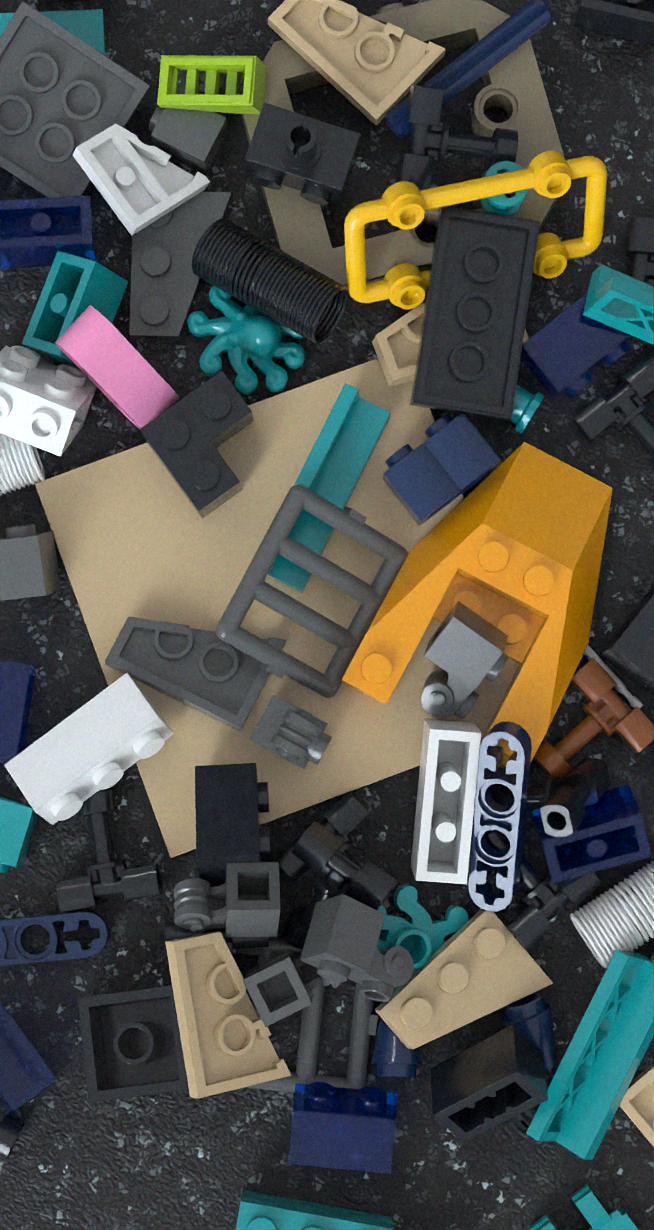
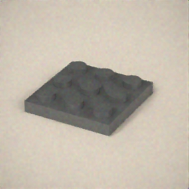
[0,1,150,213]

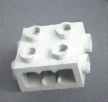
[0,346,96,456]

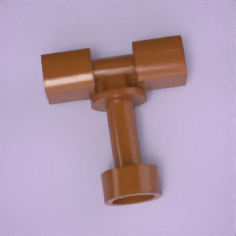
[533,658,654,779]

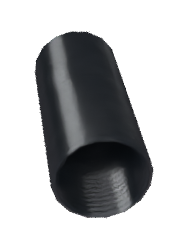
[191,218,349,344]

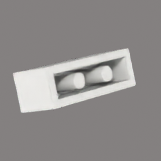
[4,673,174,825]
[411,718,481,884]

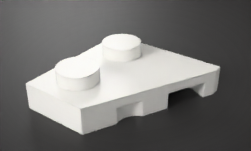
[73,123,210,236]

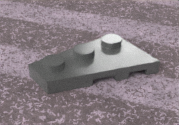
[129,191,232,340]
[105,617,286,732]

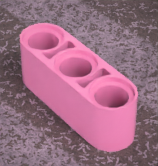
[55,305,180,429]

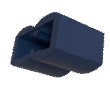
[383,413,501,526]

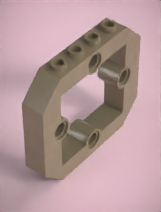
[241,0,565,296]

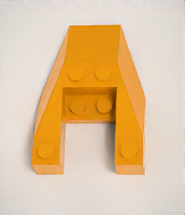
[341,442,613,769]

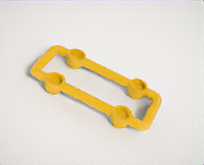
[344,151,607,310]

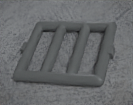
[216,484,408,698]
[237,937,378,1099]

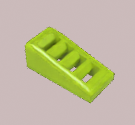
[157,55,267,114]

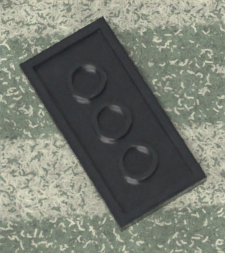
[410,206,540,421]

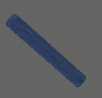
[386,0,552,137]

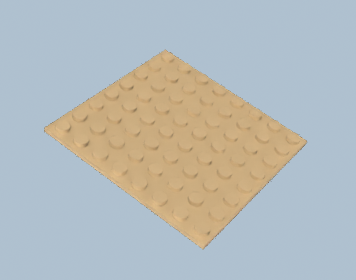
[35,358,520,858]

